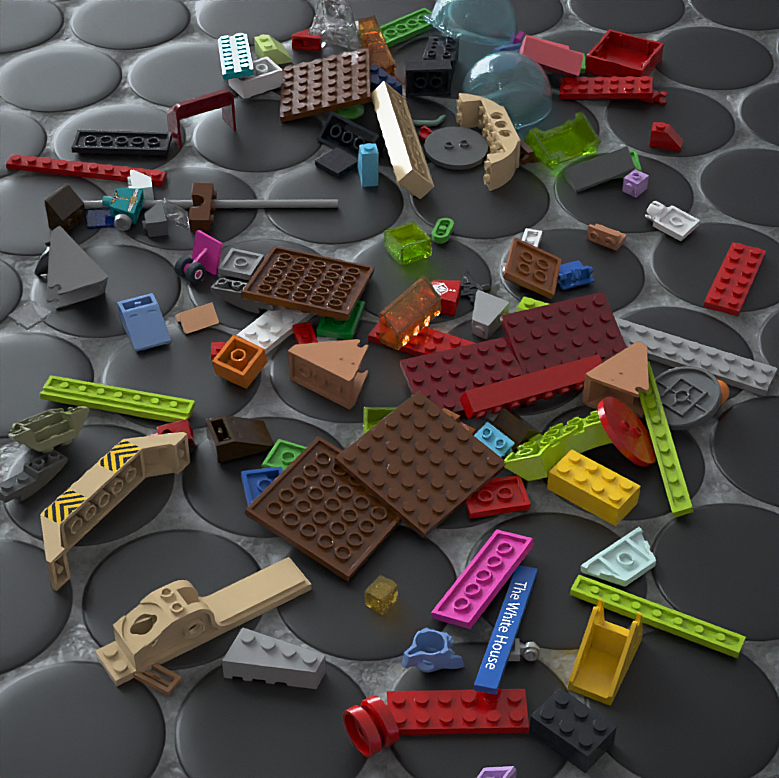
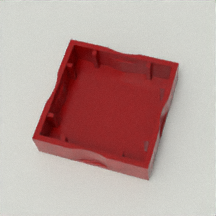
[585,29,664,77]

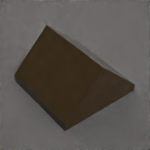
[491,408,543,454]

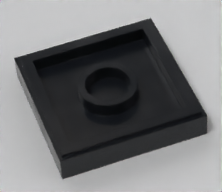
[315,148,358,178]

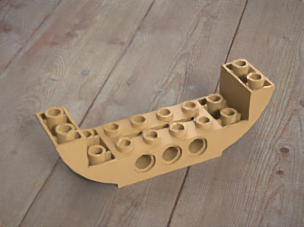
[456,93,521,191]

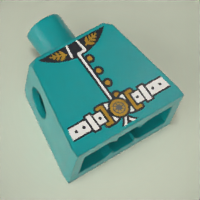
[102,188,145,224]

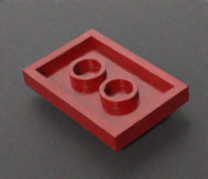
[465,475,531,519]

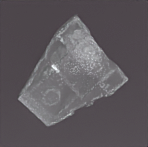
[309,0,362,52]

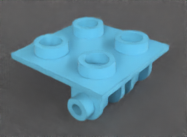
[474,421,515,458]

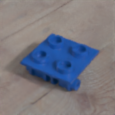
[557,260,595,290]

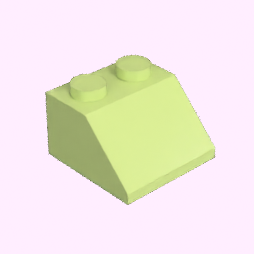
[254,35,292,65]

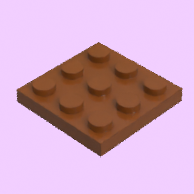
[503,237,562,299]

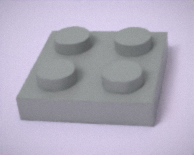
[218,248,264,281]

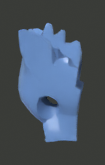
[402,627,464,672]

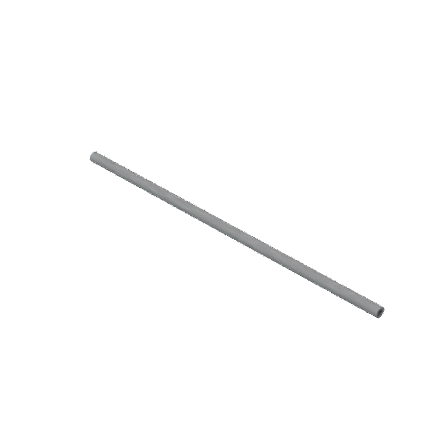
[83,199,338,209]

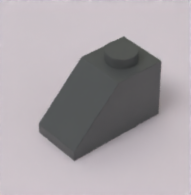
[142,201,168,237]

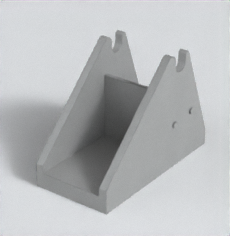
[46,226,108,309]

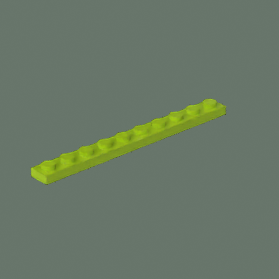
[638,361,694,518]

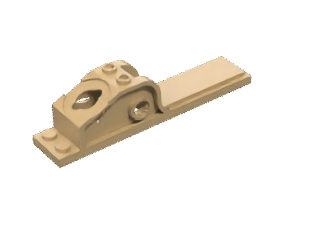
[95,557,312,687]

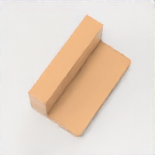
[175,302,219,334]

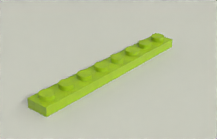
[570,575,746,658]

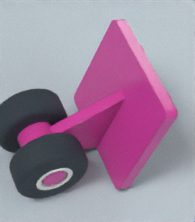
[174,230,223,284]

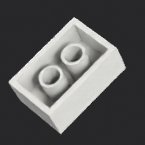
[229,57,283,99]

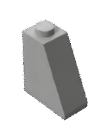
[472,290,510,340]

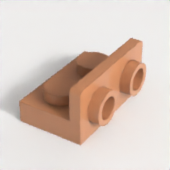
[586,224,627,251]

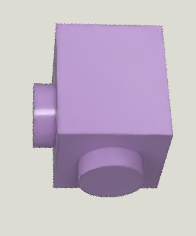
[622,169,649,197]

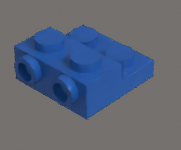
[241,466,283,506]

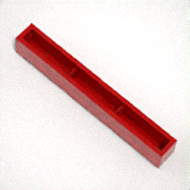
[460,354,602,420]

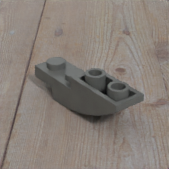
[210,278,278,314]
[0,449,68,503]

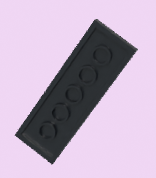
[71,130,172,156]

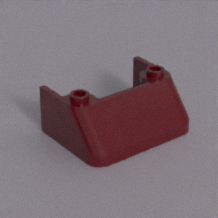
[167,89,236,148]

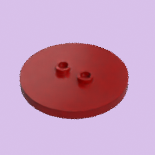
[598,397,657,467]

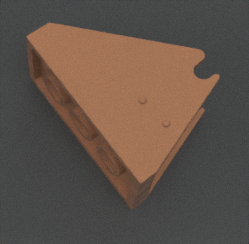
[288,339,368,410]
[582,341,649,418]

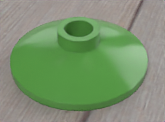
[333,104,364,119]

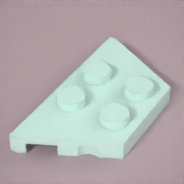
[580,527,656,587]

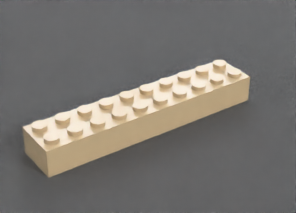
[371,81,434,199]

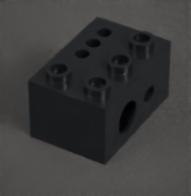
[423,35,459,82]

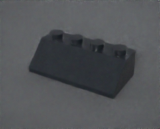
[317,111,386,158]

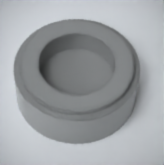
[114,214,132,231]

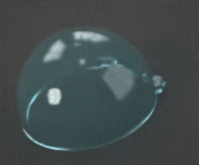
[423,0,517,46]
[461,51,552,130]

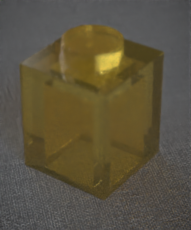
[365,575,398,615]

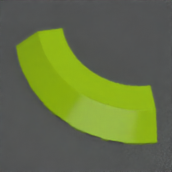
[504,410,613,481]

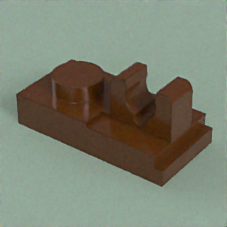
[519,137,537,165]

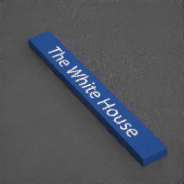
[474,565,538,695]

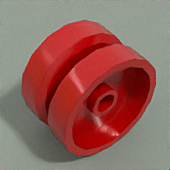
[343,695,399,758]

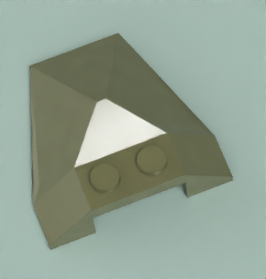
[8,406,89,453]

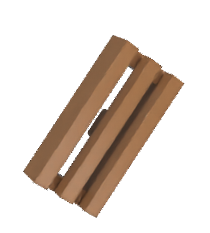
[133,663,182,696]

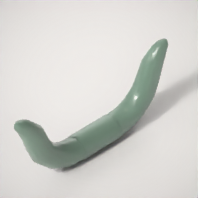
[412,115,446,127]

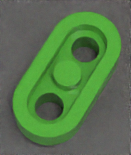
[432,218,454,244]

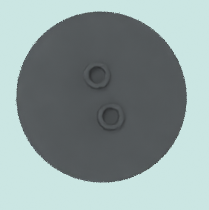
[424,127,488,170]
[655,366,722,430]

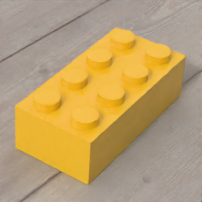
[547,450,640,526]

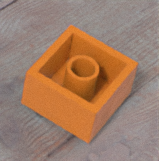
[212,334,267,389]

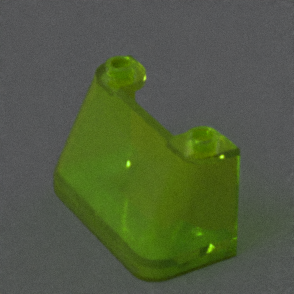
[524,111,601,168]

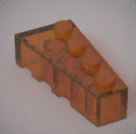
[358,16,397,76]

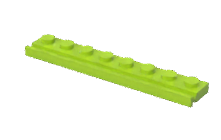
[39,375,195,423]

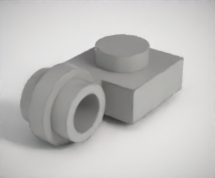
[508,638,540,661]

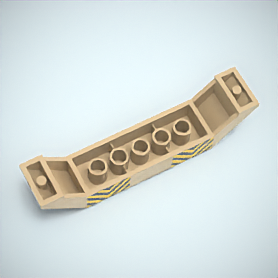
[40,432,190,591]

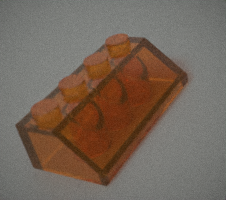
[379,276,442,351]

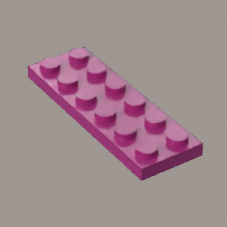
[431,529,534,629]

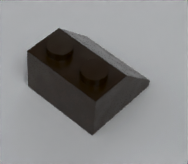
[44,184,86,233]

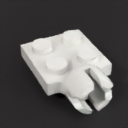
[645,201,700,241]

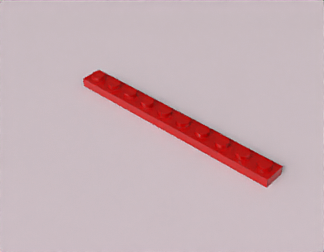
[6,154,167,186]

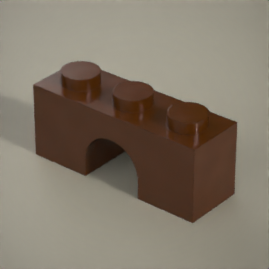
[188,182,217,232]

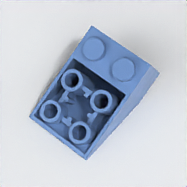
[117,293,171,352]

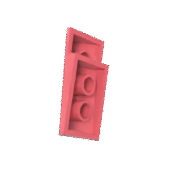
[516,35,584,78]

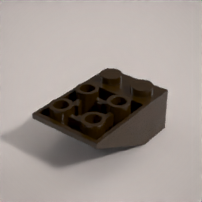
[205,415,274,463]

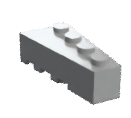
[222,628,326,689]

